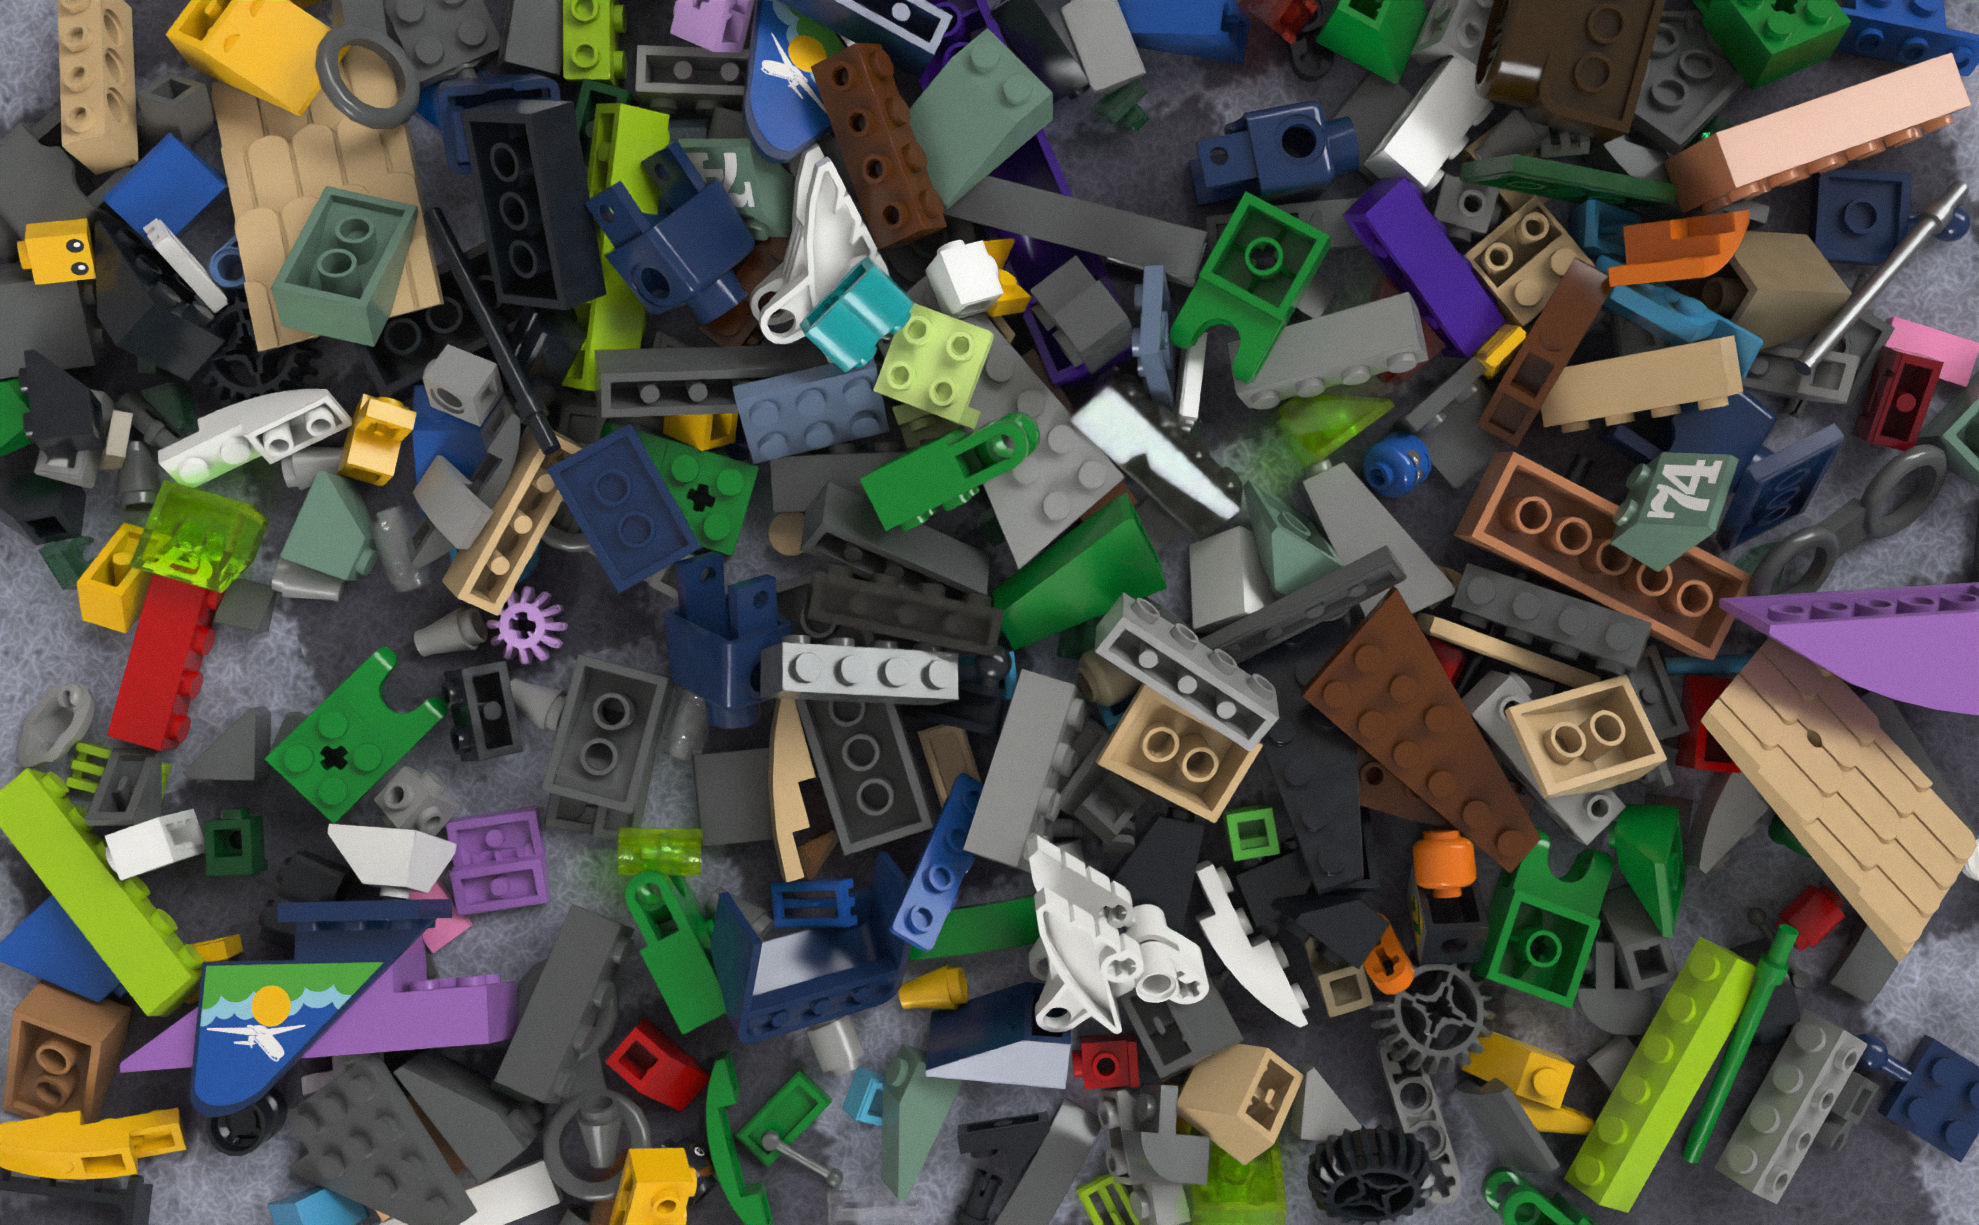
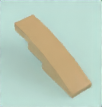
[768,698,816,883]

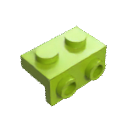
[563,0,627,88]

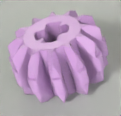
[486,586,568,664]

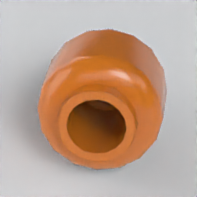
[1412,829,1477,898]

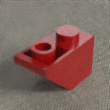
[1675,675,1741,774]
[605,1016,711,1112]

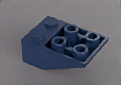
[925,982,1071,1089]

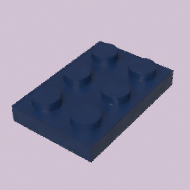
[546,423,702,594]

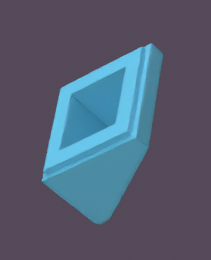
[842,1067,886,1126]

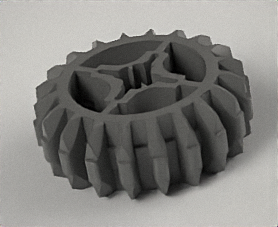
[1368,949,1496,1074]

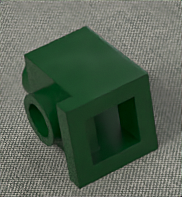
[204,807,268,877]

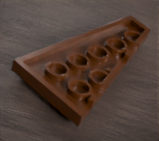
[1299,586,1542,873]

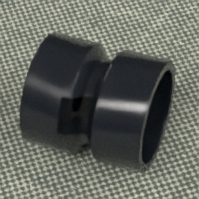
[206,1086,287,1156]

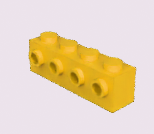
[609,1148,697,1225]

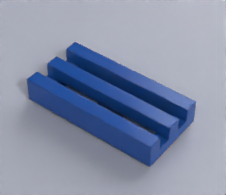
[770,878,858,928]

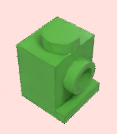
[1222,803,1280,861]

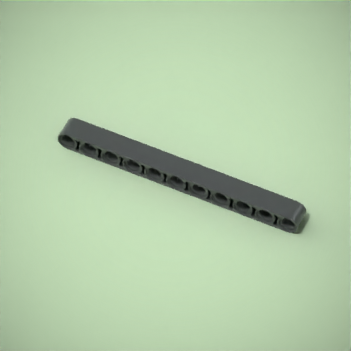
[707,106,1207,279]

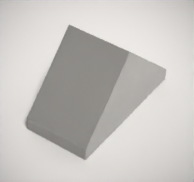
[1290,1061,1362,1141]

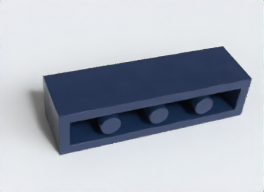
[777,0,953,78]

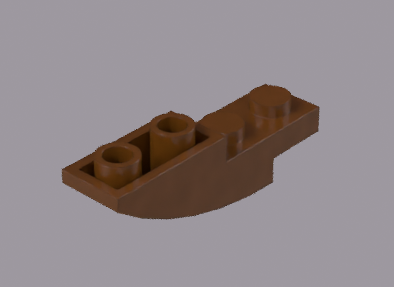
[1476,257,1613,447]

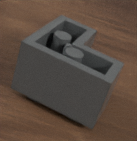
[1030,255,1133,374]

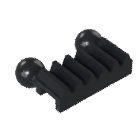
[904,631,1012,735]

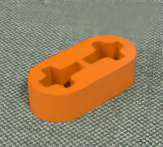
[1363,913,1414,994]

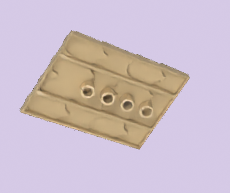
[211,46,444,351]
[1701,638,1977,963]

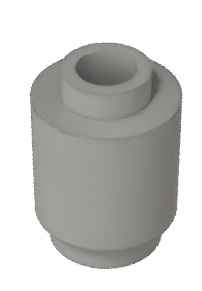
[806,1015,865,1077]

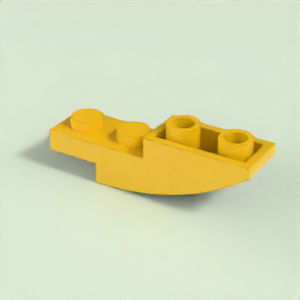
[0,1108,186,1180]

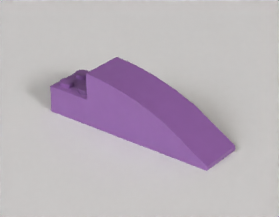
[1719,582,1979,715]
[120,935,519,1073]

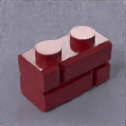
[1852,345,1944,451]

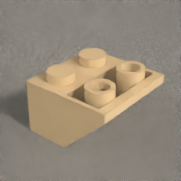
[1464,195,1595,328]
[1177,1044,1304,1166]

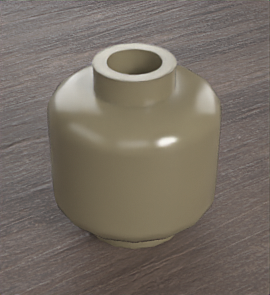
[1075,648,1142,707]

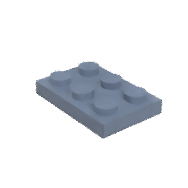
[1132,265,1177,413]
[733,356,889,464]

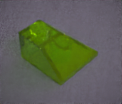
[1272,394,1395,468]

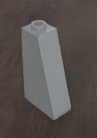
[1297,459,1456,621]

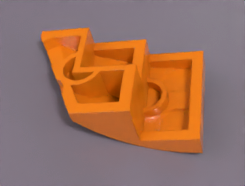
[1608,210,1750,287]

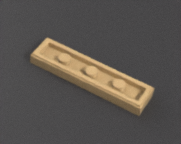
[1416,612,1601,688]

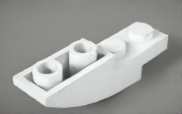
[158,389,353,492]
[1194,859,1309,1028]

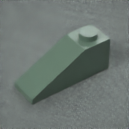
[881,1043,963,1202]

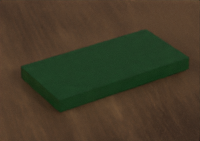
[1460,154,1677,210]

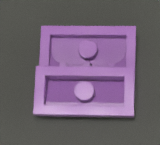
[445,806,550,916]

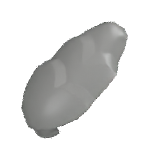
[17,683,95,768]

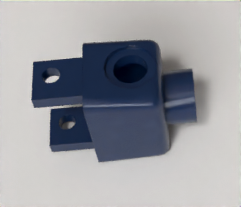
[436,73,561,175]
[1188,101,1359,208]
[584,140,755,325]
[1599,389,1776,497]
[664,551,793,729]

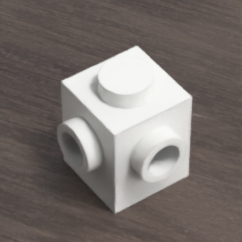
[925,240,1003,319]

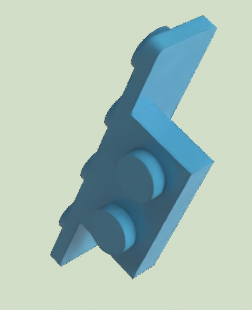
[1595,254,1763,380]

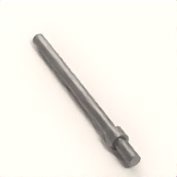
[1794,181,1969,375]

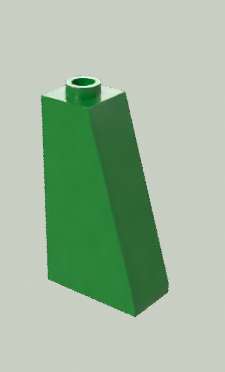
[989,492,1167,650]

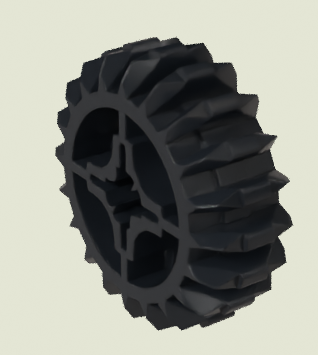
[199,289,323,405]
[1307,1124,1435,1225]

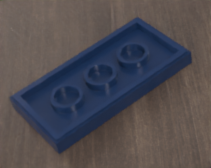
[1715,423,1845,551]

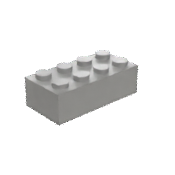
[963,669,1091,873]

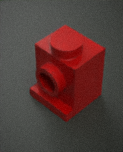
[1072,1032,1140,1089]

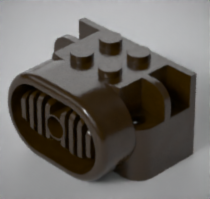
[1475,0,1666,147]

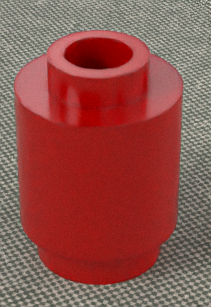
[1773,884,1845,953]

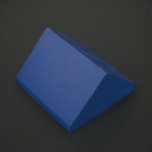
[102,132,229,248]

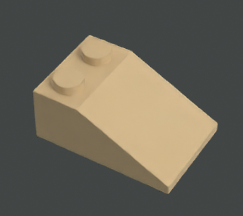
[1505,674,1667,799]
[1096,683,1263,823]

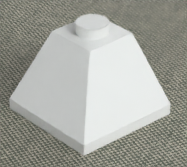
[327,824,457,900]

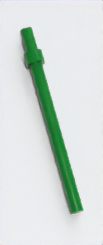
[1681,924,1799,1163]

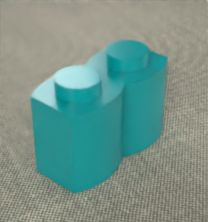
[800,256,914,373]

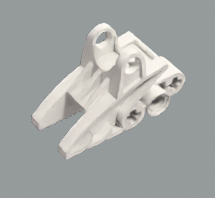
[749,143,894,364]
[1027,835,1209,1034]

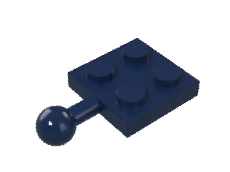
[1809,168,1970,266]
[1856,1033,1979,1163]

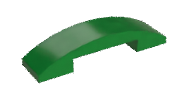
[908,894,1040,960]
[706,1049,774,1225]

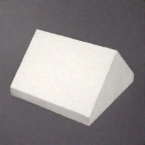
[1188,526,1280,633]

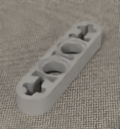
[1376,1033,1463,1205]

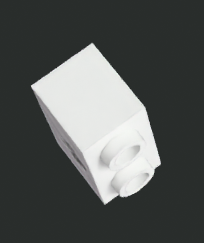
[105,809,205,880]

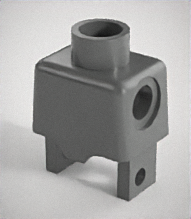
[0,103,134,263]

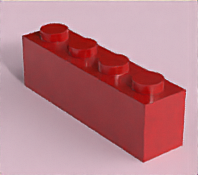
[107,558,227,751]

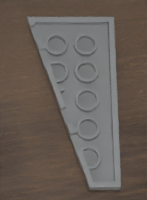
[906,275,1125,570]

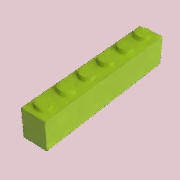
[562,103,670,391]
[0,768,205,1017]
[1564,937,1757,1213]

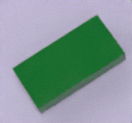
[735,1068,832,1167]

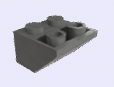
[1119,967,1244,1083]

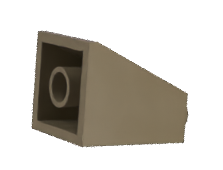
[1678,231,1852,350]

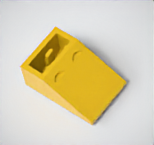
[165,0,351,117]

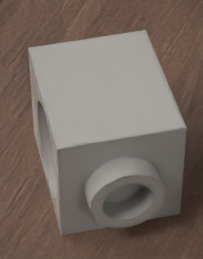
[423,344,504,427]

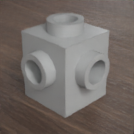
[1428,174,1501,245]
[374,766,461,836]

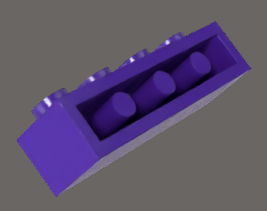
[1342,177,1506,359]

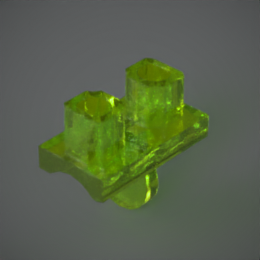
[616,827,703,875]

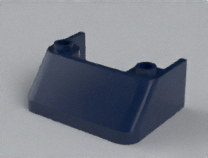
[710,851,911,1044]

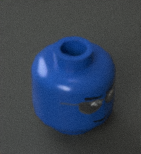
[1362,431,1431,498]

